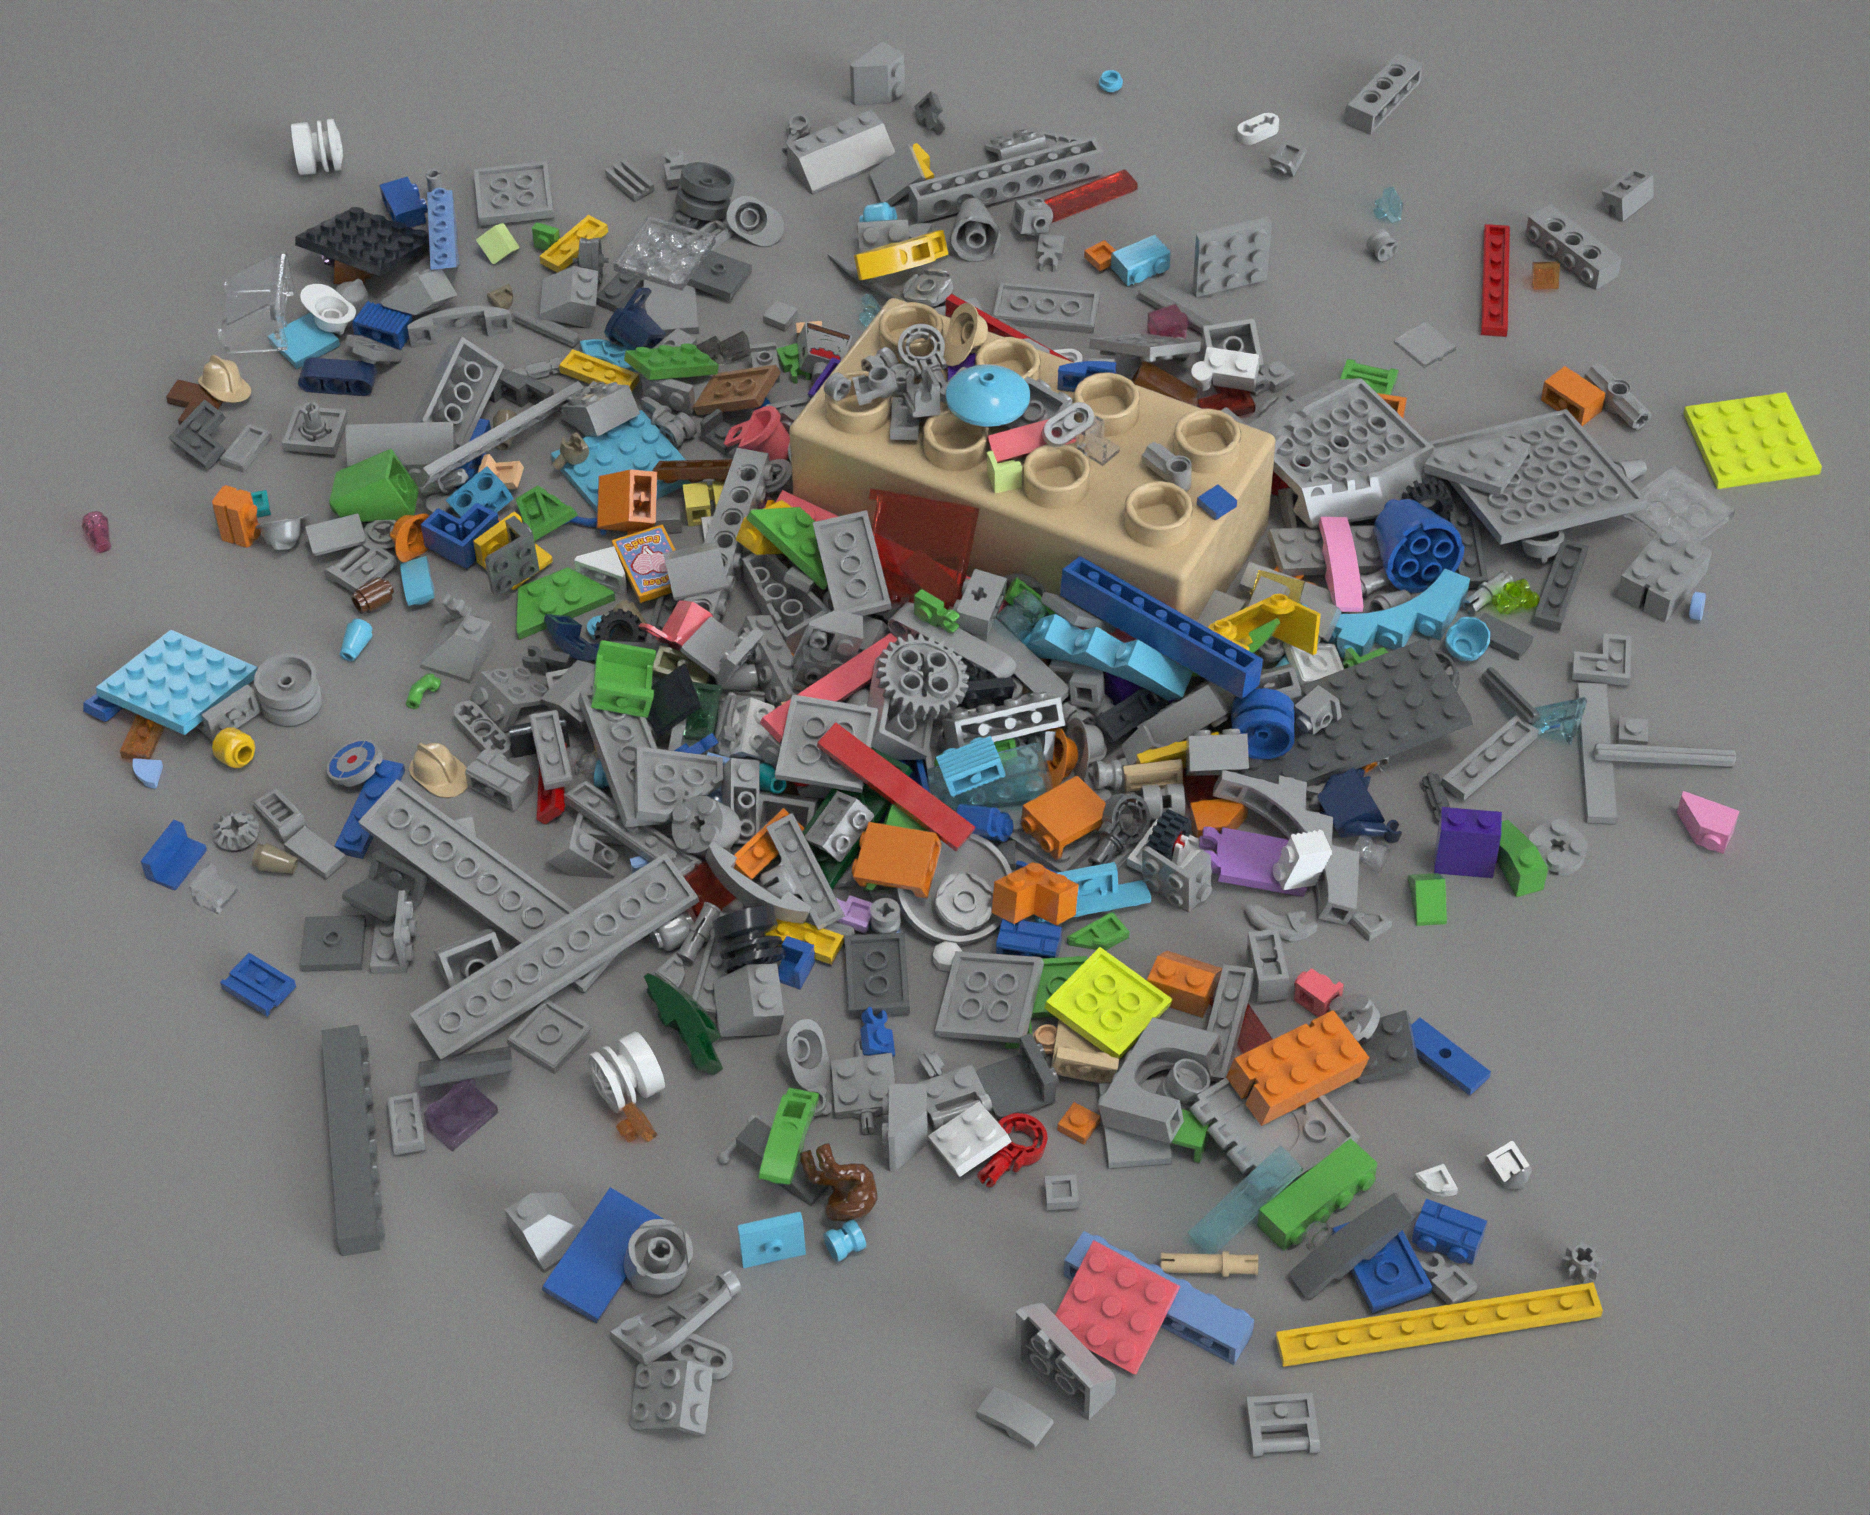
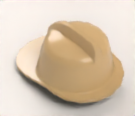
[944,303,988,366]
[198,355,251,403]
[409,743,468,798]

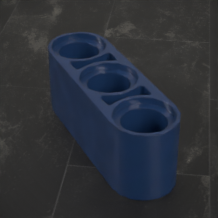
[298,358,377,396]

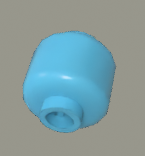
[859,202,898,222]

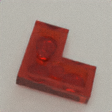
[1197,380,1256,416]

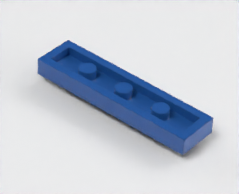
[334,759,405,859]

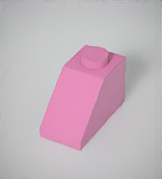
[1677,791,1740,854]

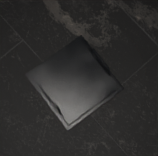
[647,663,702,738]

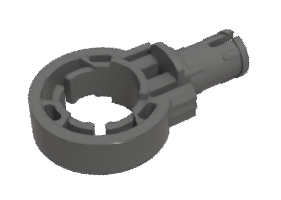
[1088,793,1150,866]

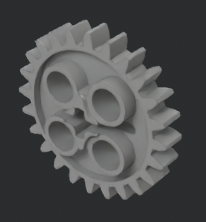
[875,634,969,720]

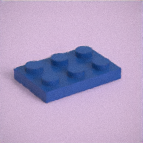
[1332,1222,1432,1313]

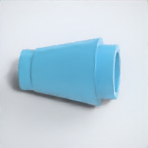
[339,619,373,662]

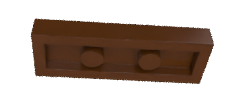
[652,459,733,483]

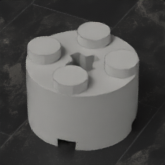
[672,795,741,860]
[624,1219,693,1294]

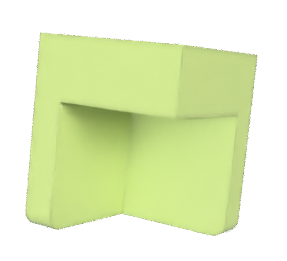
[476,223,520,264]
[987,451,1022,493]

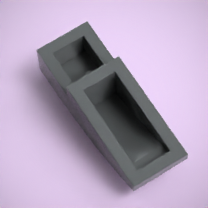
[736,1117,829,1207]

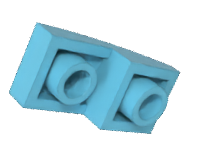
[400,556,435,606]

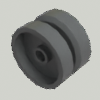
[675,162,735,221]

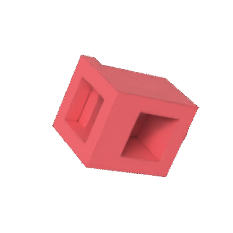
[1294,968,1344,1017]

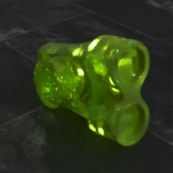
[1491,578,1540,614]

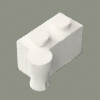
[1192,347,1259,392]

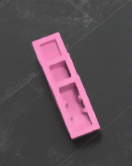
[1319,517,1364,612]

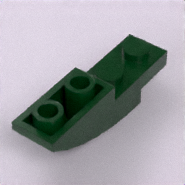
[644,973,723,1075]

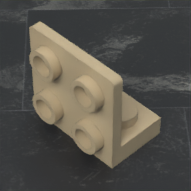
[1051,1020,1119,1083]

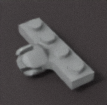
[760,813,845,930]

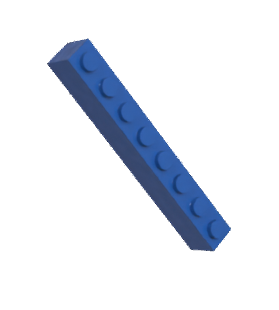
[1060,556,1263,699]

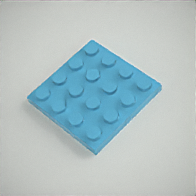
[551,410,691,513]
[96,630,258,735]

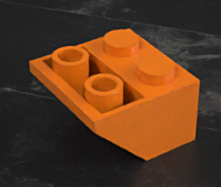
[597,469,657,531]

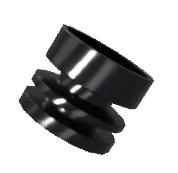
[712,905,786,973]

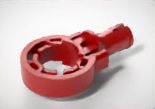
[977,1113,1048,1188]

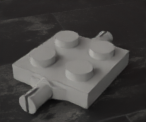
[831,1040,896,1135]

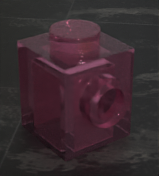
[1147,304,1189,339]

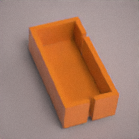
[1226,1010,1369,1126]

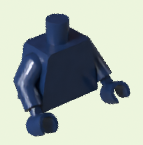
[1317,767,1402,843]

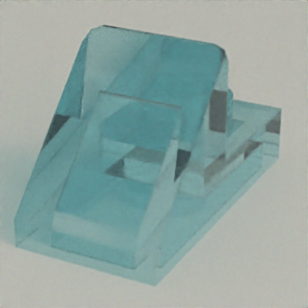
[1532,697,1587,744]

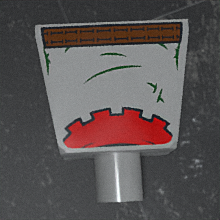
[797,322,852,382]

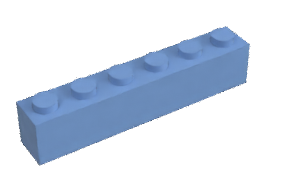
[1064,1231,1254,1365]

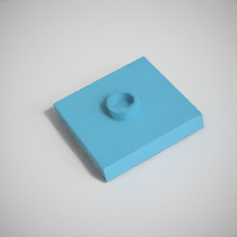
[737,1212,806,1268]

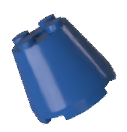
[1373,499,1464,593]

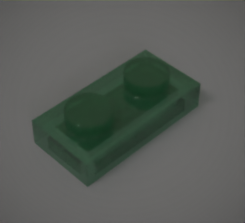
[684,682,723,741]

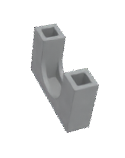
[1098,1017,1223,1144]

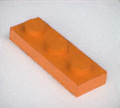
[734,808,805,880]

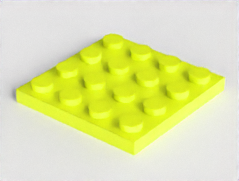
[1683,392,1822,489]

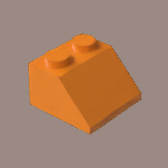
[1147,950,1223,1018]

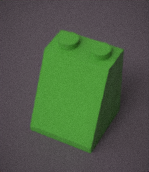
[329,449,419,522]

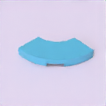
[579,339,638,372]

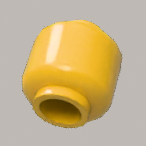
[212,727,255,768]

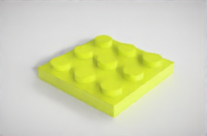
[1044,947,1173,1059]

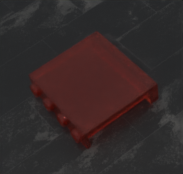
[868,488,979,610]

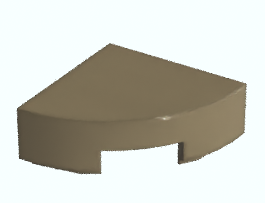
[487,284,513,310]

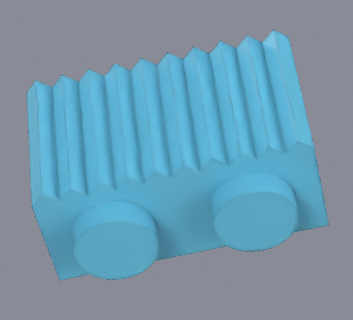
[1111,234,1171,286]
[936,735,1006,797]

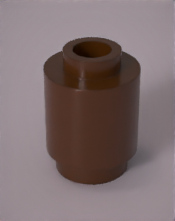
[351,577,394,614]

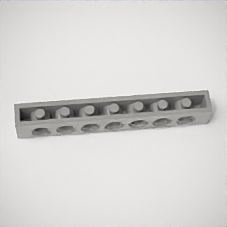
[909,136,1103,223]
[684,448,773,622]

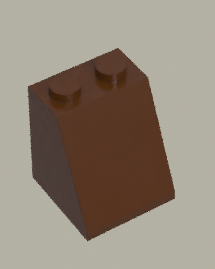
[1131,361,1199,407]

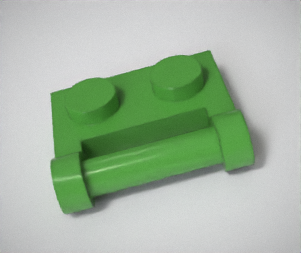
[1340,359,1399,395]

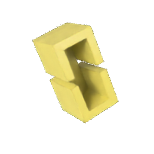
[683,481,725,526]

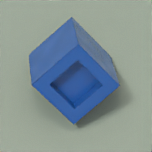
[778,936,815,990]

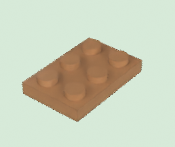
[693,365,781,415]

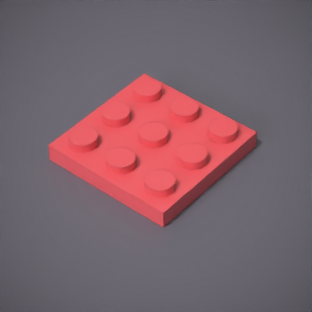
[1055,1240,1181,1375]

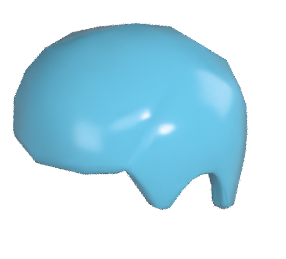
[1445,617,1490,661]

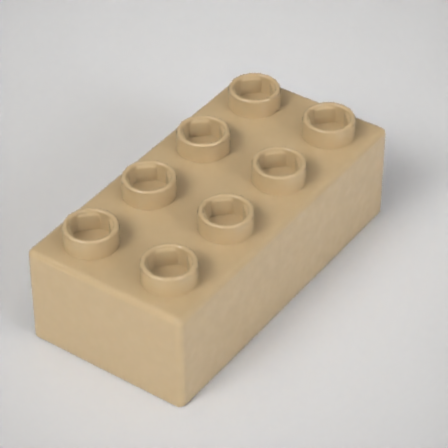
[789,298,1276,621]

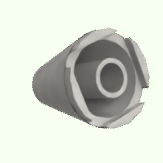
[951,198,1001,261]

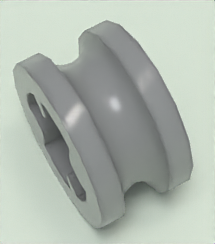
[824,372,852,401]

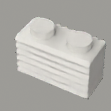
[1273,829,1332,890]

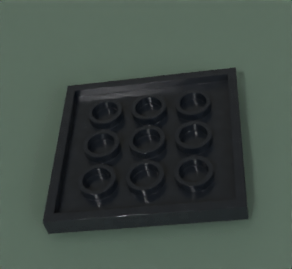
[295,207,430,276]

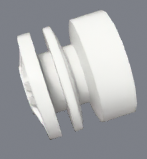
[291,119,343,176]
[587,1031,665,1113]

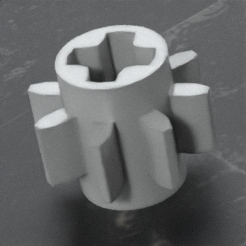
[1561,1241,1603,1284]

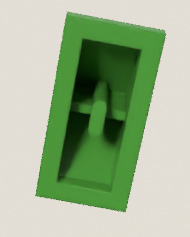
[1408,873,1447,926]

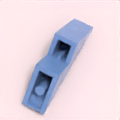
[427,188,460,270]

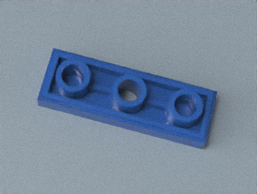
[1411,1017,1491,1096]

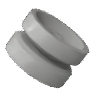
[254,653,322,726]

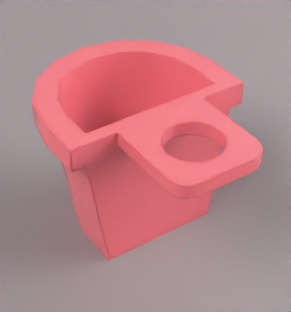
[724,406,790,461]
[639,600,713,651]

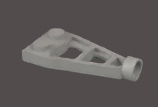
[610,1269,741,1365]

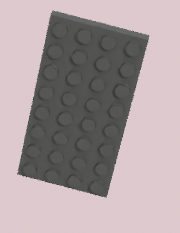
[1217,638,1473,787]

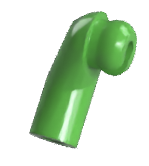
[406,673,441,709]

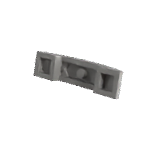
[408,306,513,348]
[705,841,812,923]

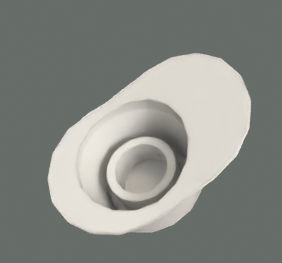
[300,284,356,335]

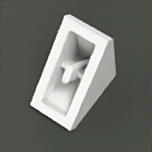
[574,546,627,595]

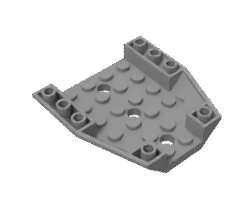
[1261,378,1442,528]

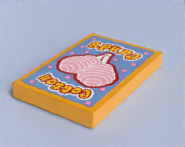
[611,524,675,603]

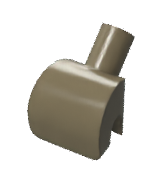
[552,432,589,471]

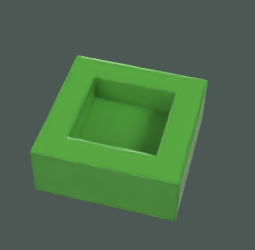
[532,222,560,250]

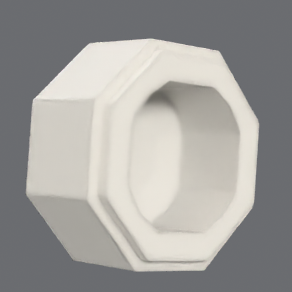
[933,941,962,972]

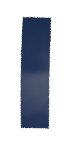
[544,614,599,662]

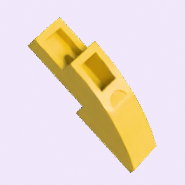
[854,230,949,280]

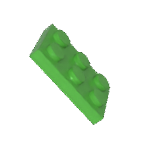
[624,343,719,380]

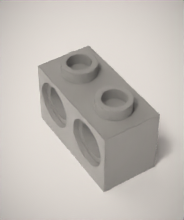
[1246,929,1289,1002]

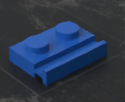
[220,953,296,1017]

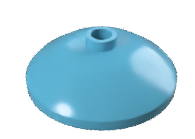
[946,364,1030,427]

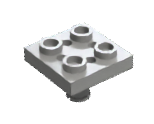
[282,402,348,455]

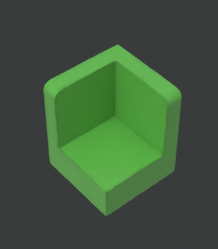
[1172,1109,1211,1163]

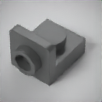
[700,409,741,455]

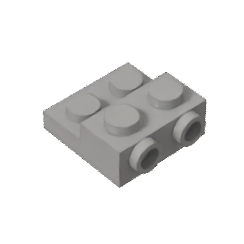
[1000,376,1073,430]

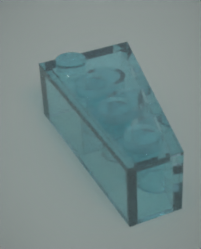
[927,742,1053,812]

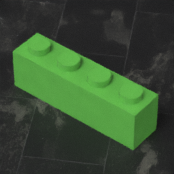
[1257,1138,1377,1251]

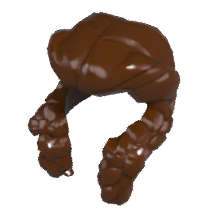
[800,1143,878,1222]

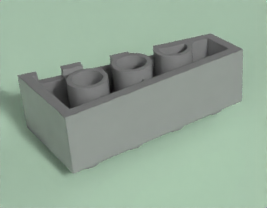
[743,553,831,654]

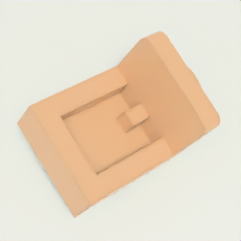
[478,454,524,489]

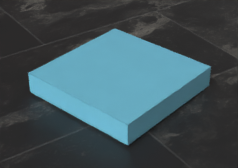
[268,312,340,369]

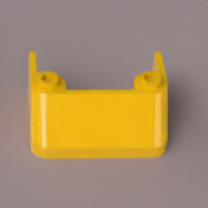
[1207,594,1321,655]

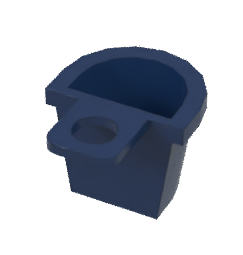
[604,288,666,350]

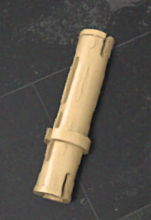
[1161,1251,1258,1277]

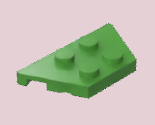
[746,507,828,590]
[516,567,615,640]

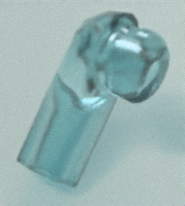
[859,294,881,326]

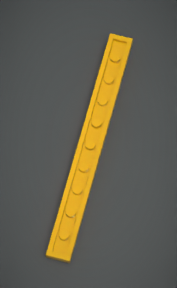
[1275,1282,1603,1367]

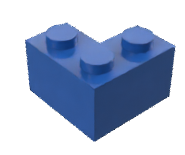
[421,502,499,569]

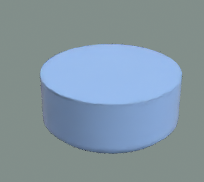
[1689,592,1706,621]

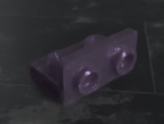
[424,1078,499,1152]

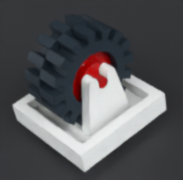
[1127,809,1207,873]

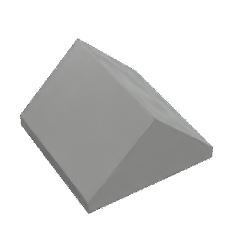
[663,541,728,601]

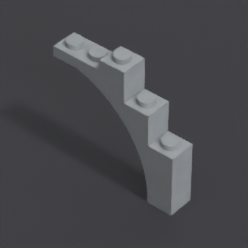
[1213,770,1359,925]

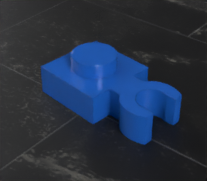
[674,733,719,755]
[860,1007,895,1057]

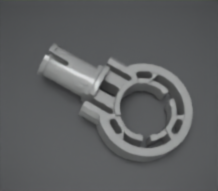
[898,324,947,389]

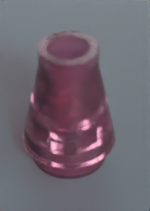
[82,511,111,553]

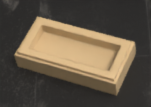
[1123,759,1183,792]

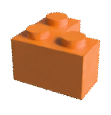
[991,862,1079,925]

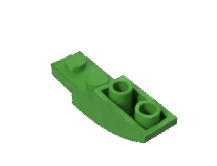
[759,1088,819,1185]

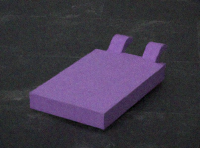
[1199,827,1307,897]

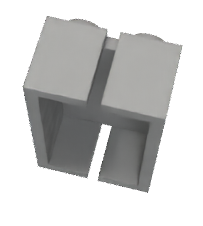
[1617,527,1712,622]

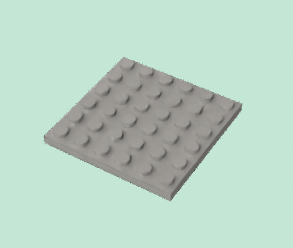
[1428,409,1647,545]

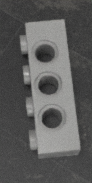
[1345,53,1423,135]
[1525,204,1622,290]

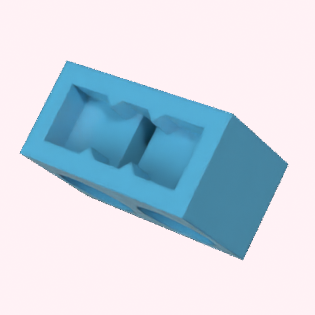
[446,466,514,519]

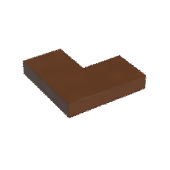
[166,379,223,426]

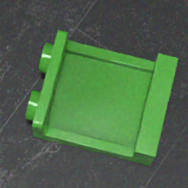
[591,640,656,718]

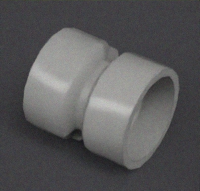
[1141,783,1185,822]
[1156,1059,1210,1111]

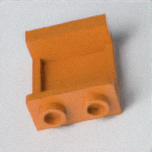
[1021,776,1106,860]
[852,822,942,899]

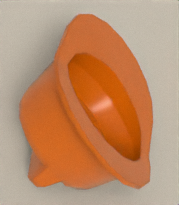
[390,513,430,562]
[1035,727,1078,794]

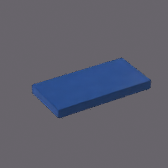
[542,1187,663,1323]

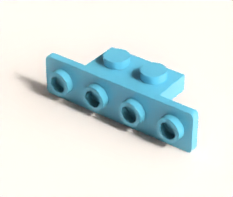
[1033,862,1151,923]

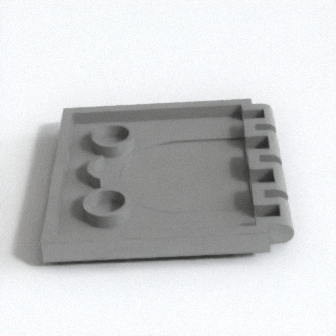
[1189,1078,1360,1196]

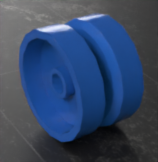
[1231,688,1294,759]

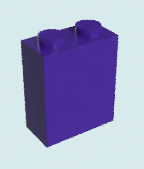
[1434,807,1502,878]

